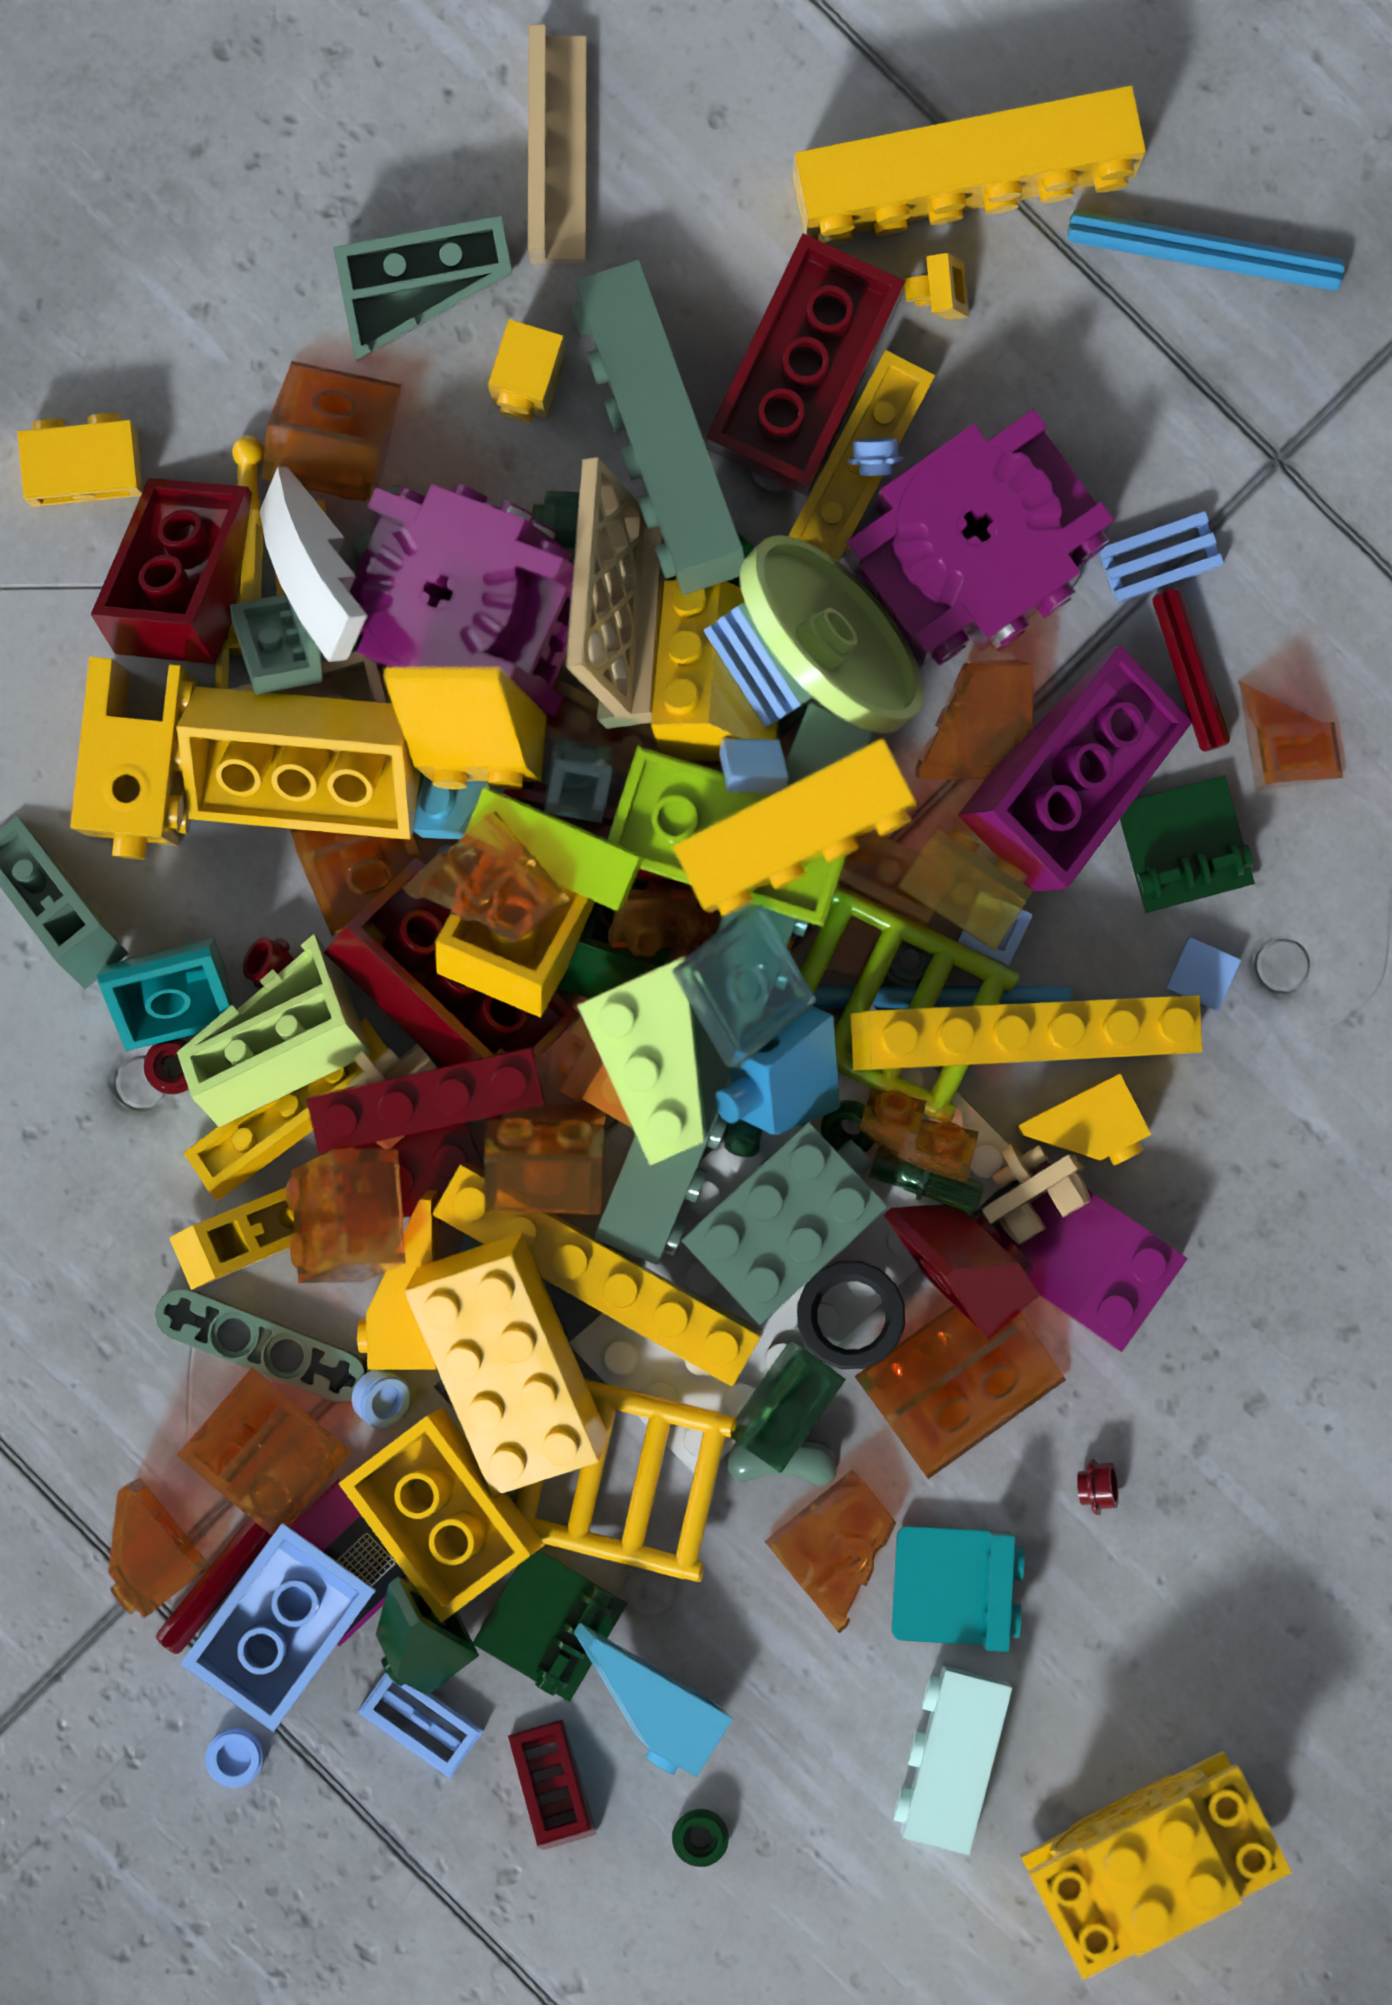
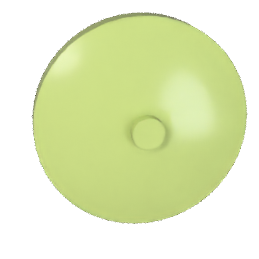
[740,535,924,733]

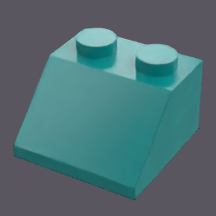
[97,938,233,1051]

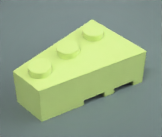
[177,934,371,1127]
[578,954,707,1166]

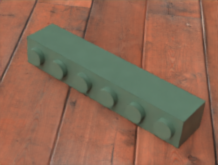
[570,259,744,596]

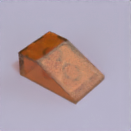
[484,1104,607,1215]

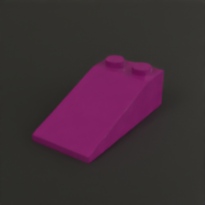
[958,644,1192,892]

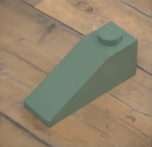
[0,816,129,989]

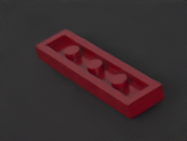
[306,1047,546,1154]

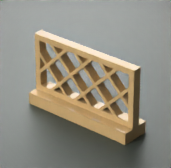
[566,457,669,729]

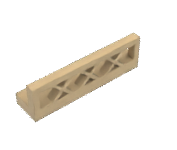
[528,24,587,264]

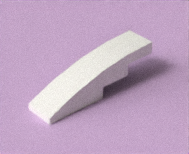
[259,466,367,662]

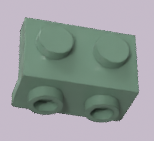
[230,594,326,695]

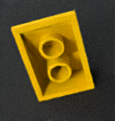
[384,667,546,790]
[436,852,595,1017]

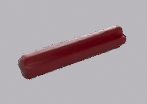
[1152,587,1230,752]
[156,1508,281,1654]

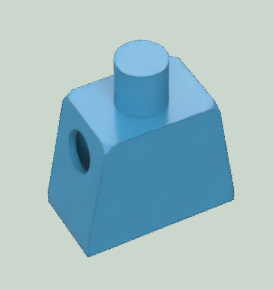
[714,997,841,1134]

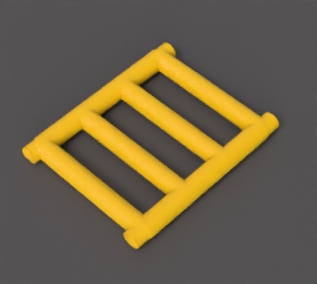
[515,1379,737,1582]

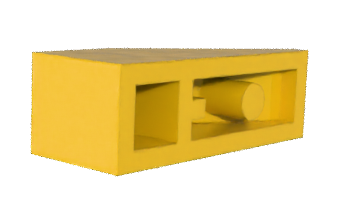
[169,1166,361,1290]
[357,1190,441,1370]

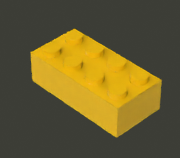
[404,1232,608,1497]

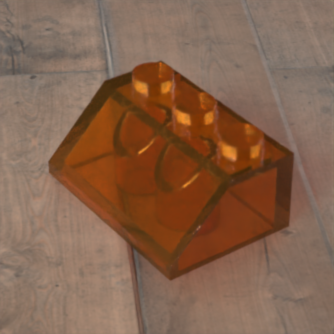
[855,1305,1066,1479]

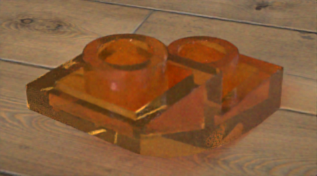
[860,1088,979,1182]

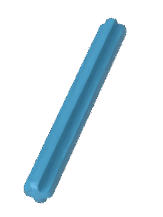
[1067,210,1345,291]

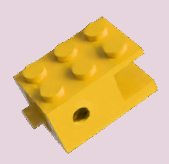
[70,656,197,860]

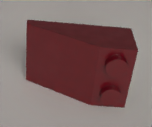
[90,478,252,664]

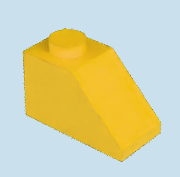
[1015,1074,1152,1166]

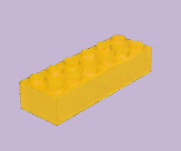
[793,85,1146,247]

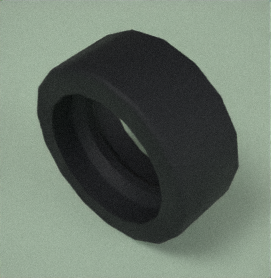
[797,1261,905,1369]

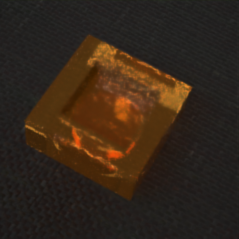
[826,916,882,979]

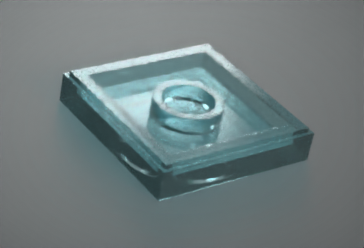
[671,905,816,1067]

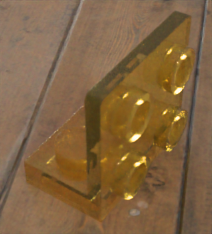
[898,827,1033,950]

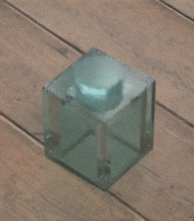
[543,738,613,823]

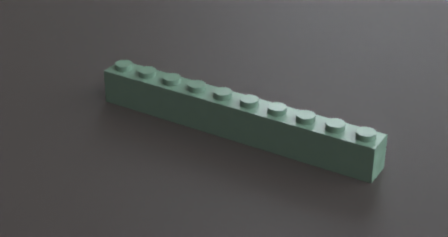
[593,703,875,1265]

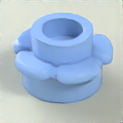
[848,438,904,476]

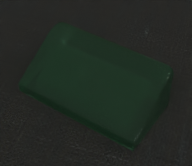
[729,1342,846,1473]

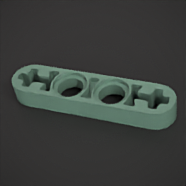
[155,1288,366,1402]

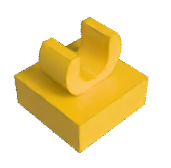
[904,253,969,321]

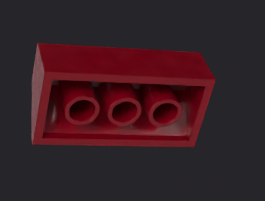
[324,857,580,1066]

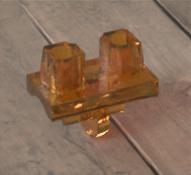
[607,880,718,956]

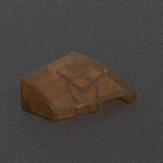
[915,659,1033,779]
[403,811,570,942]
[764,1470,897,1633]

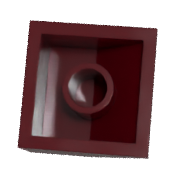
[883,1203,1040,1340]

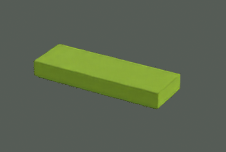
[462,787,644,911]

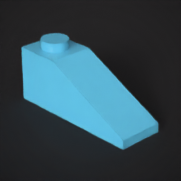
[574,1623,733,1777]

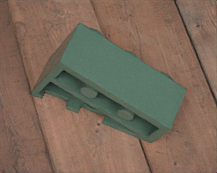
[333,215,512,361]

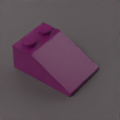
[994,1161,1188,1352]

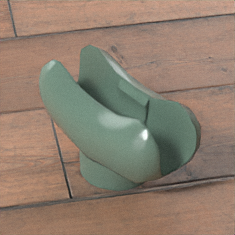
[727,1418,837,1487]

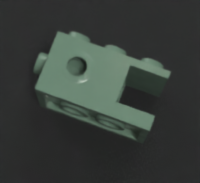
[681,1122,887,1325]

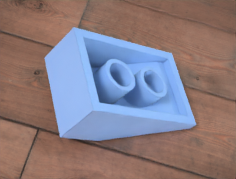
[180,1523,375,1732]

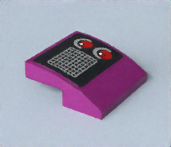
[256,1479,409,1647]

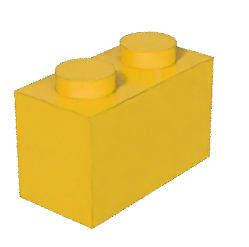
[488,319,567,424]
[17,413,143,507]

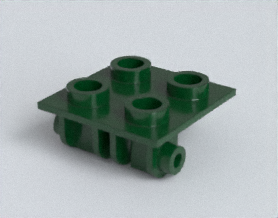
[1120,775,1255,914]
[473,1550,628,1702]

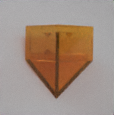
[1238,681,1343,791]

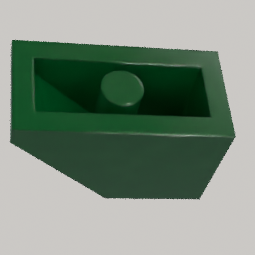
[375,1577,479,1696]

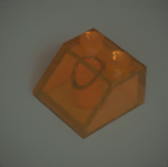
[261,361,401,502]
[290,829,427,936]
[108,1477,211,1619]

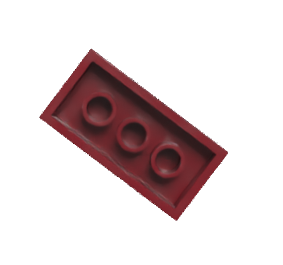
[706,233,906,497]

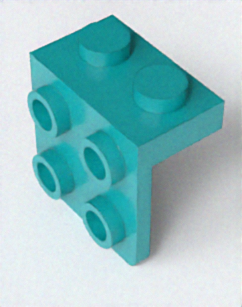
[891,1526,1025,1652]

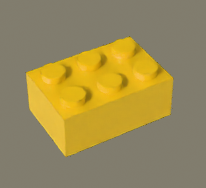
[338,1408,545,1623]

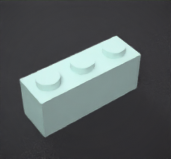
[893,1665,1012,1855]

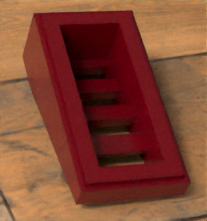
[508,1719,597,1850]

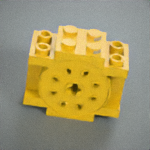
[1020,1750,1293,1980]

